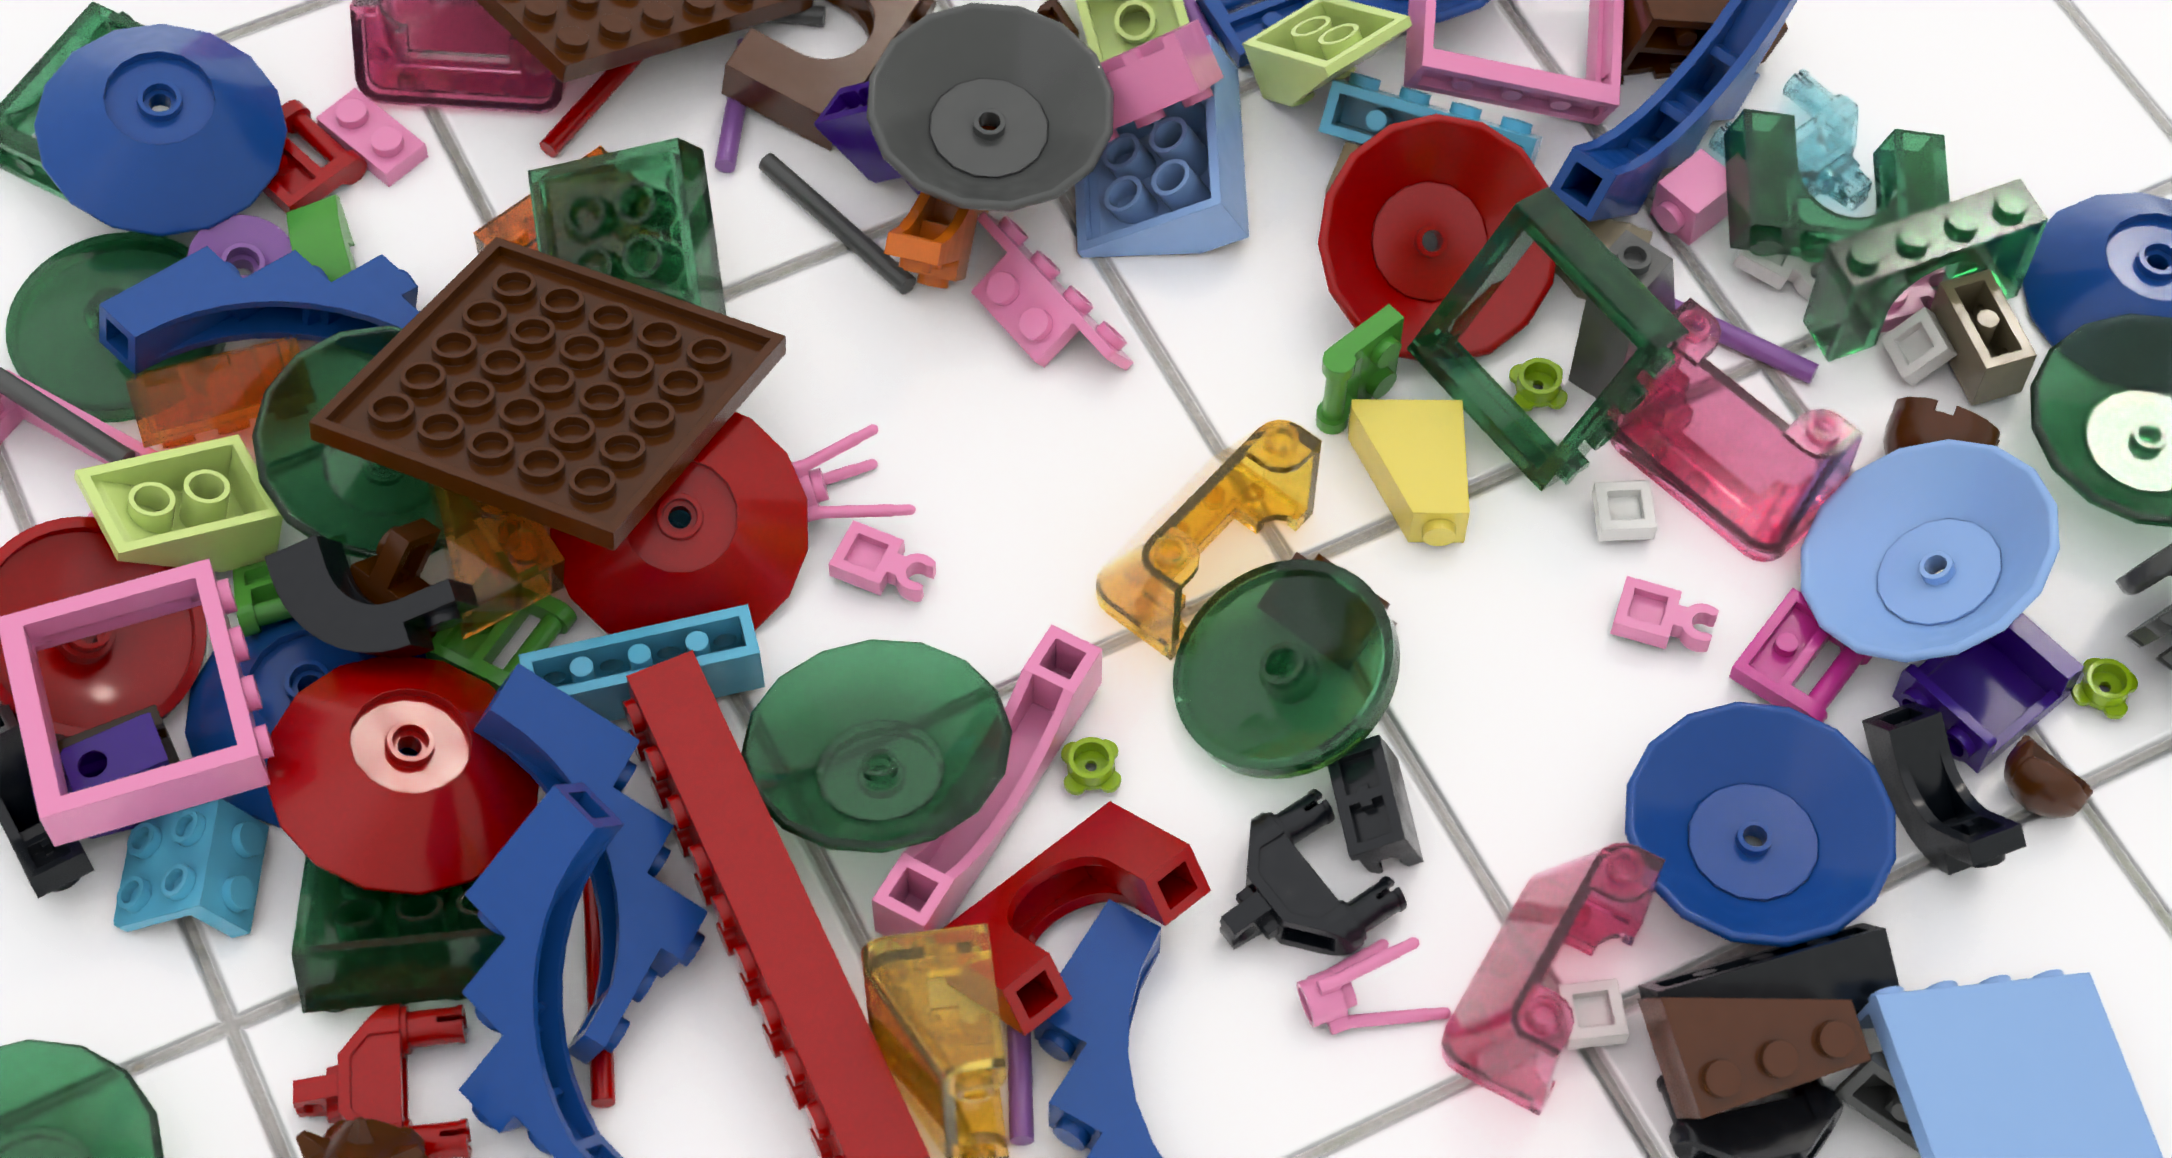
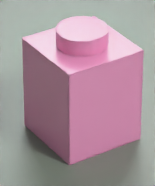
[1650,148,1740,246]

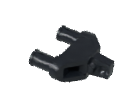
[1219,789,1407,956]
[1656,1075,1844,1158]

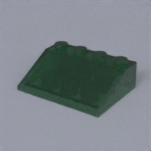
[528,138,727,316]
[291,856,505,1013]

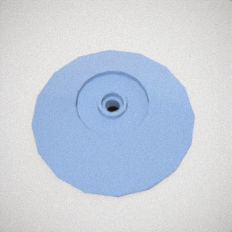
[1801,439,2060,663]

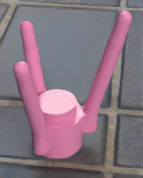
[792,424,916,522]
[1296,937,1451,1035]

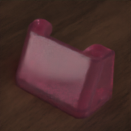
[349,0,567,113]
[1609,297,1863,562]
[1441,843,1665,1116]

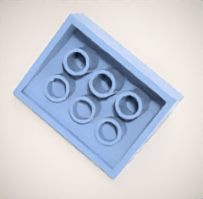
[1075,35,1249,258]

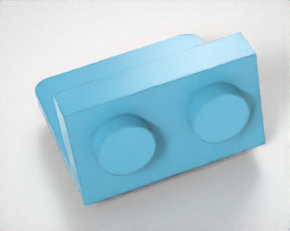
[113,799,269,938]

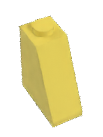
[1347,399,1470,546]

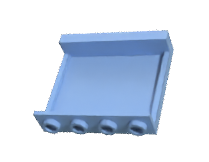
[1857,969,2163,1158]

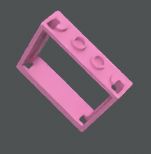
[1404,0,1624,125]
[0,559,274,847]

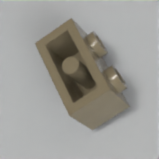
[1930,269,2037,406]

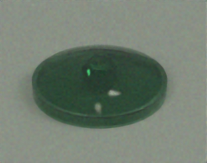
[5,232,227,423]
[1173,559,1400,779]

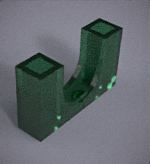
[1724,109,1954,275]
[1803,178,2048,362]

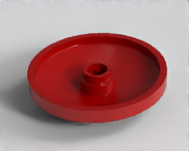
[0,516,207,741]

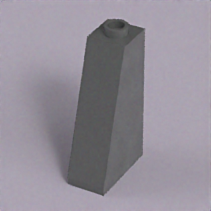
[1568,230,1676,409]

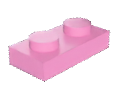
[316,88,429,187]

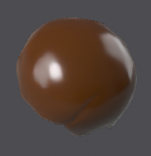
[2004,735,2093,819]

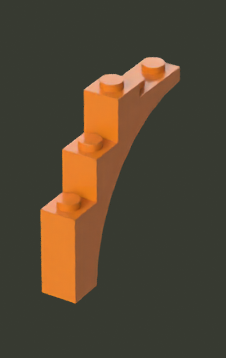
[884,126,996,289]

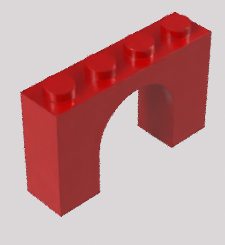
[926,801,1211,1036]

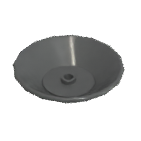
[866,3,1114,212]

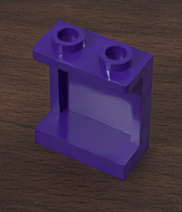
[1892,613,2084,774]

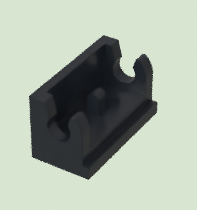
[1324,734,1424,874]

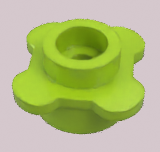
[1509,358,1568,412]
[2071,658,2138,719]
[1061,737,1121,795]

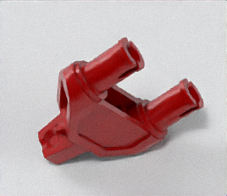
[293,1003,472,1158]

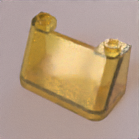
[1096,419,1322,660]
[861,924,1009,1158]

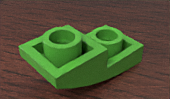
[286,194,356,282]

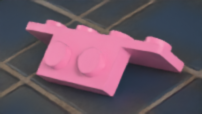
[971,211,1134,370]

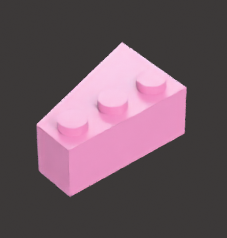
[1101,19,1224,142]

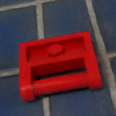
[263,99,367,213]

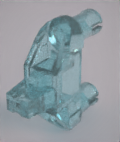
[1709,69,1872,212]

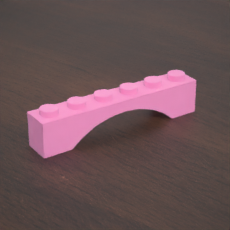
[872,624,1102,958]

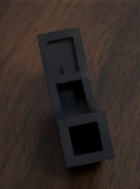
[264,535,479,658]
[1862,702,2026,875]
[0,703,94,898]

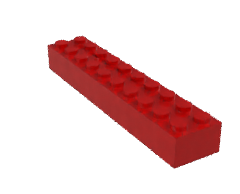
[622,650,931,1158]

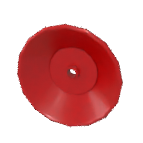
[1318,114,1561,365]
[550,412,808,635]
[266,657,539,895]

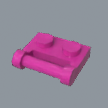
[1729,588,1872,723]

